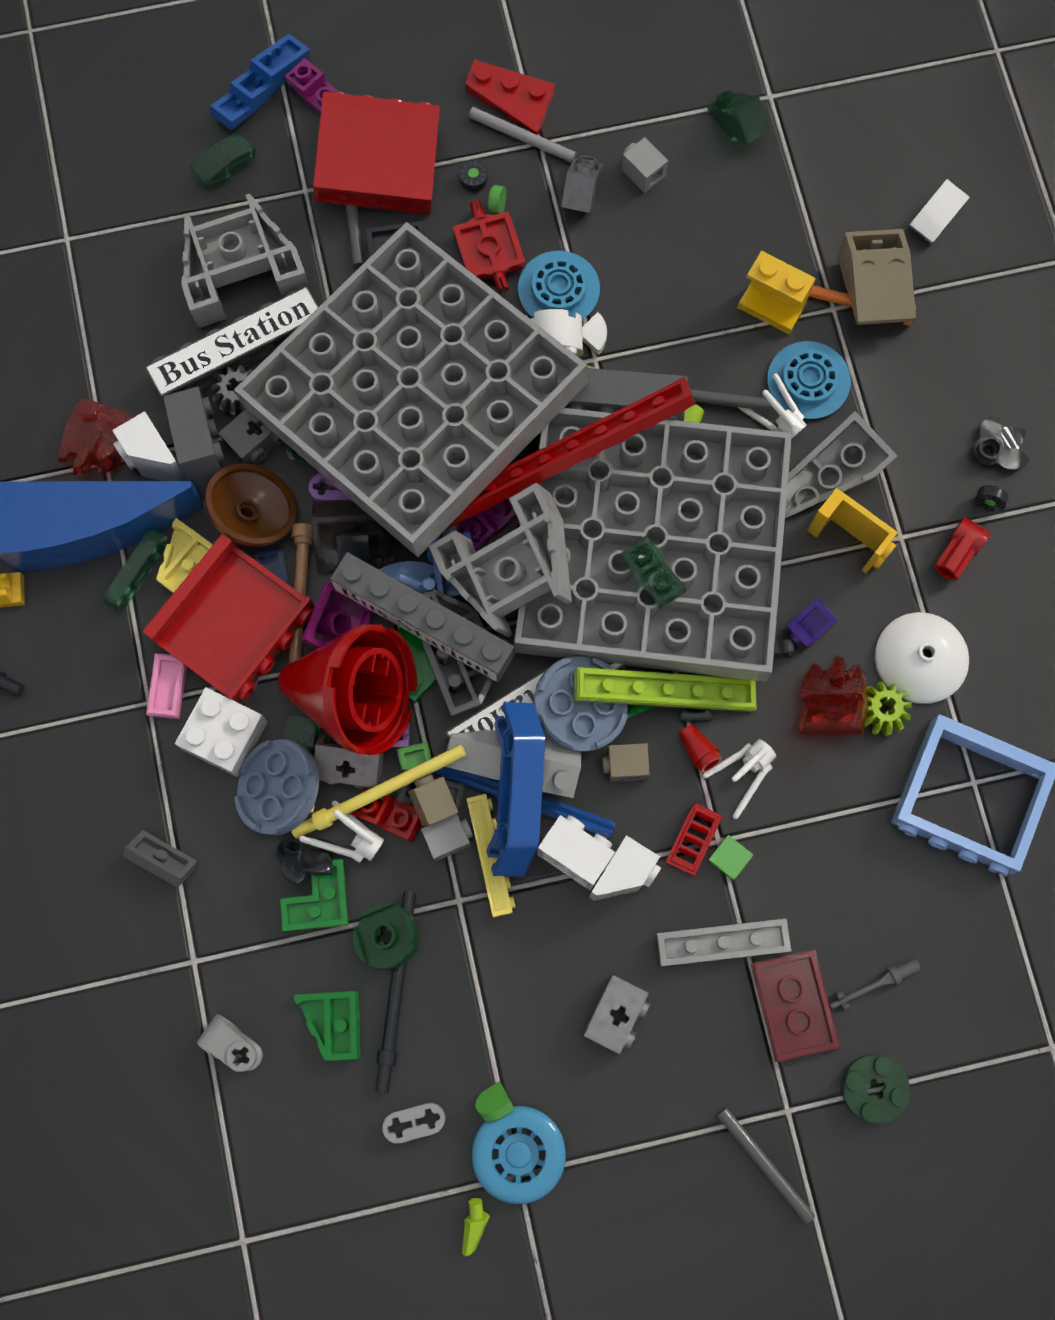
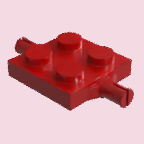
[452,200,526,294]

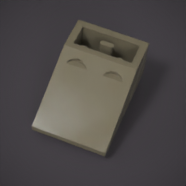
[837,229,916,325]

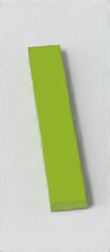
[574,667,757,712]

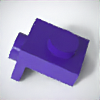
[786,597,839,647]

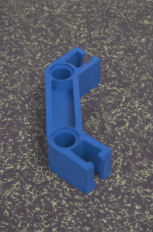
[486,702,545,877]

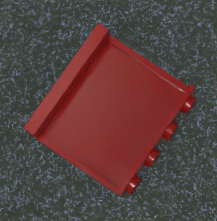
[313,91,440,215]
[142,534,315,703]

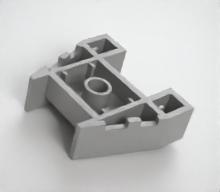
[181,193,311,328]
[429,483,572,637]

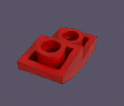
[351,788,422,843]

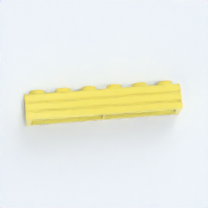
[466,794,516,918]

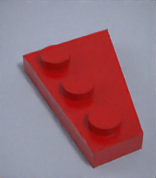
[465,60,555,135]

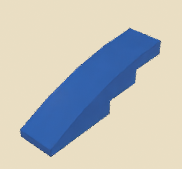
[210,33,310,131]

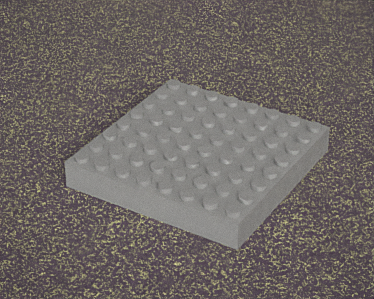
[234,222,589,557]
[514,408,792,682]

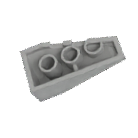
[785,411,897,518]
[445,730,581,798]

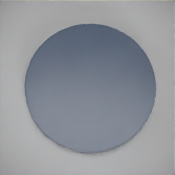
[534,656,628,752]
[234,739,319,836]

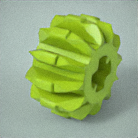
[856,682,912,736]

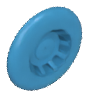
[518,251,600,320]
[767,341,851,419]
[472,1106,566,1204]

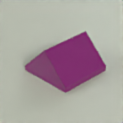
[302,582,373,651]

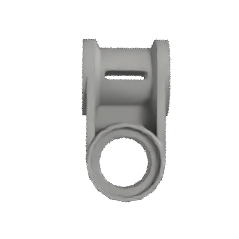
[196,1014,263,1072]

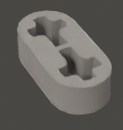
[383,1103,446,1143]

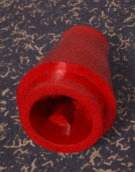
[678,724,722,773]

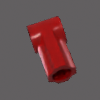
[934,517,991,581]

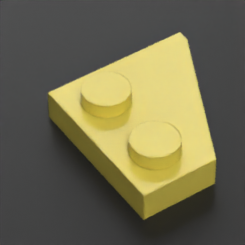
[156,518,213,593]

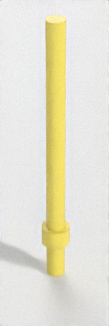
[292,744,466,839]

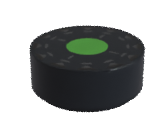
[459,160,488,191]
[975,485,1009,511]

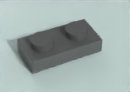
[123,830,197,888]

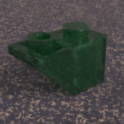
[706,91,771,144]

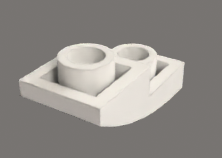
[909,180,970,244]

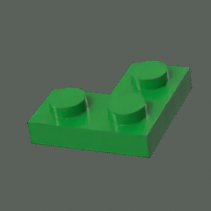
[280,859,349,932]

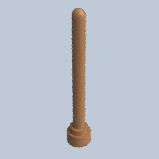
[288,523,317,665]

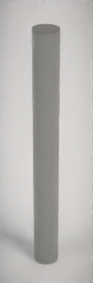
[469,107,577,163]

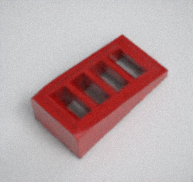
[665,803,723,877]

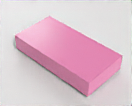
[146,653,187,719]

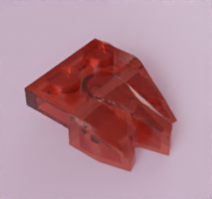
[58,398,137,475]
[797,656,868,735]

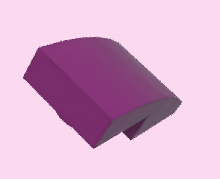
[284,58,340,116]
[457,499,517,551]

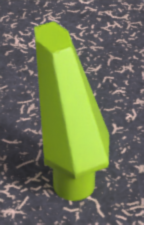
[462,1198,490,1256]

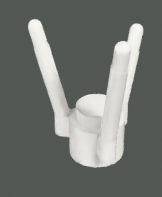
[737,373,807,439]
[703,739,776,819]
[299,800,384,863]

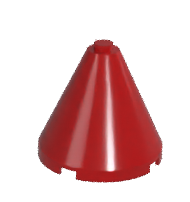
[278,624,417,755]

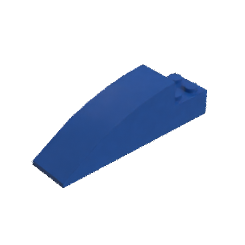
[0,481,204,572]

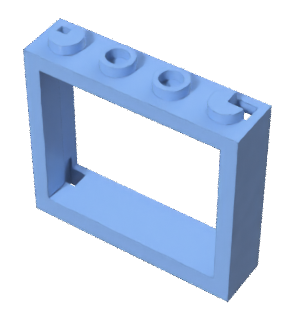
[890,714,1055,876]

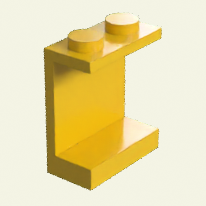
[737,250,816,335]
[807,488,898,574]

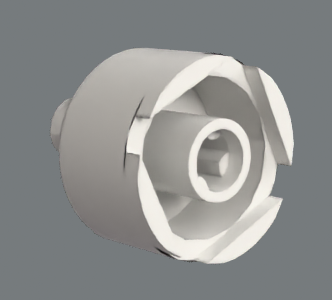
[526,309,583,357]

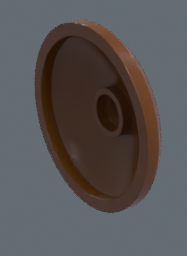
[204,463,297,547]

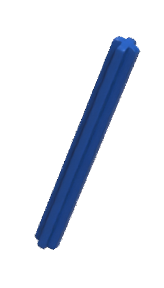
[434,767,615,839]

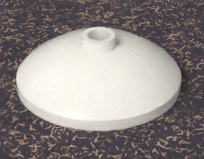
[874,612,969,704]

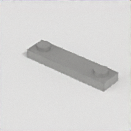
[656,918,791,967]

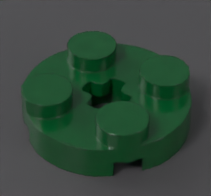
[352,903,418,970]
[841,1055,911,1124]

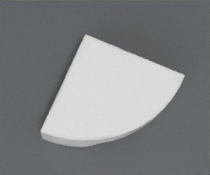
[582,312,607,355]

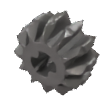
[212,365,253,418]

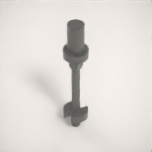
[829,959,921,1011]

